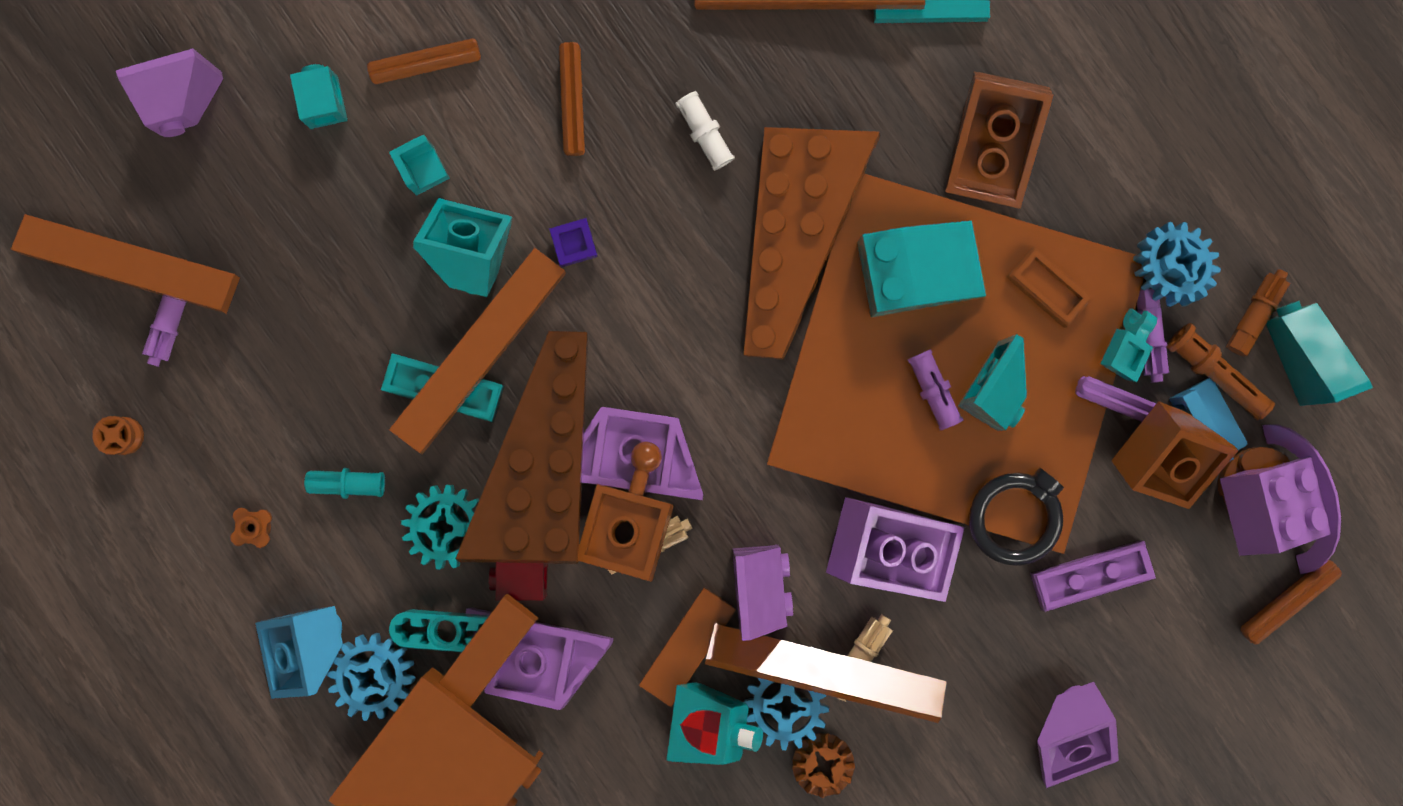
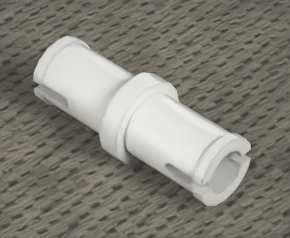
[675,91,735,171]

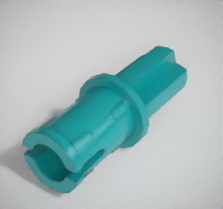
[304,468,385,499]

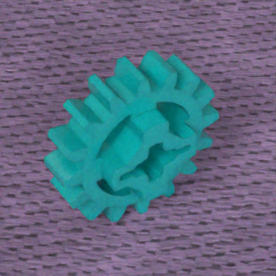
[401,484,479,570]

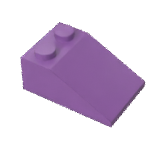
[826,497,965,602]
[732,545,793,641]

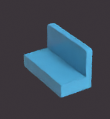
[1169,378,1247,461]

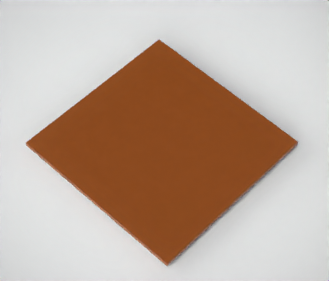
[767,174,1144,554]

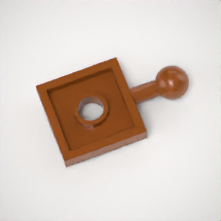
[578,442,674,582]

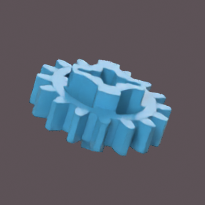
[1133,222,1221,307]
[327,633,416,721]
[744,678,829,750]

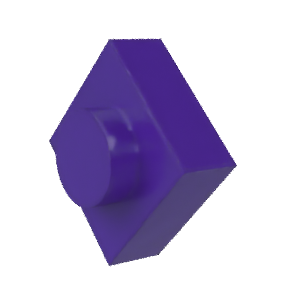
[549,218,598,268]

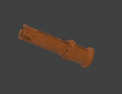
[1166,323,1275,421]

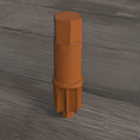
[1226,269,1291,357]

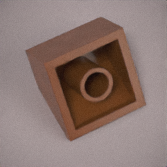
[1111,401,1238,509]

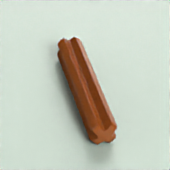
[367,38,481,84]
[559,42,585,156]
[1240,560,1342,645]

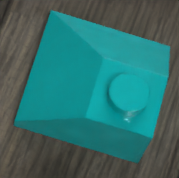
[413,198,512,297]
[958,334,1027,431]

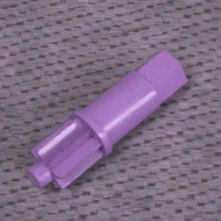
[1137,289,1169,383]
[142,295,186,367]

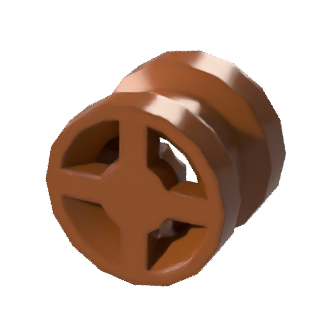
[92,416,144,455]

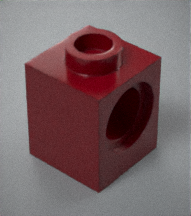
[489,562,548,601]

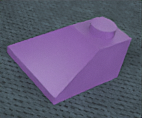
[116,49,223,137]
[1037,682,1119,788]

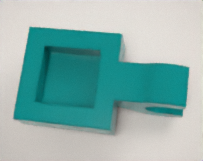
[1100,309,1158,382]

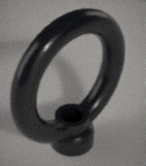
[969,467,1064,565]

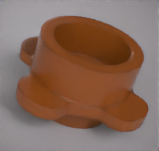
[230,508,272,548]

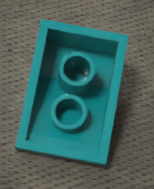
[857,221,986,317]

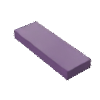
[1030,540,1156,612]

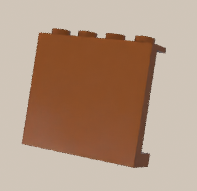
[328,667,544,806]

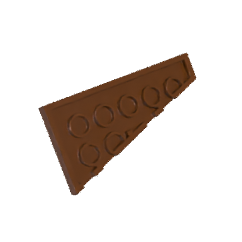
[456,331,588,564]

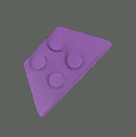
[582,407,703,500]
[466,608,613,710]

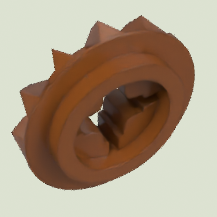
[792,733,855,798]

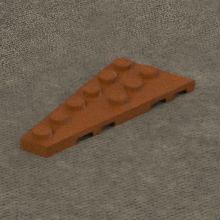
[744,127,881,359]

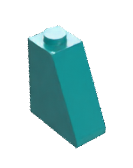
[1266,301,1373,406]

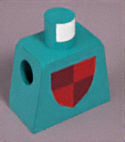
[667,682,763,765]

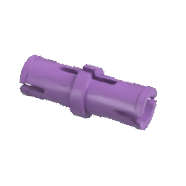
[908,349,963,431]

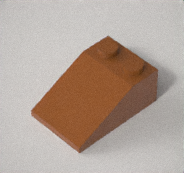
[945,71,1054,209]

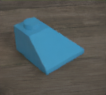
[255,606,343,699]

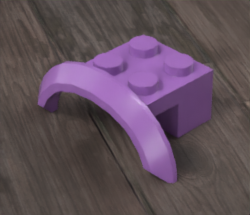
[1220,425,1341,574]

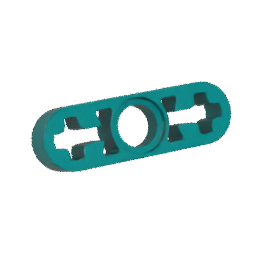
[389,609,489,652]

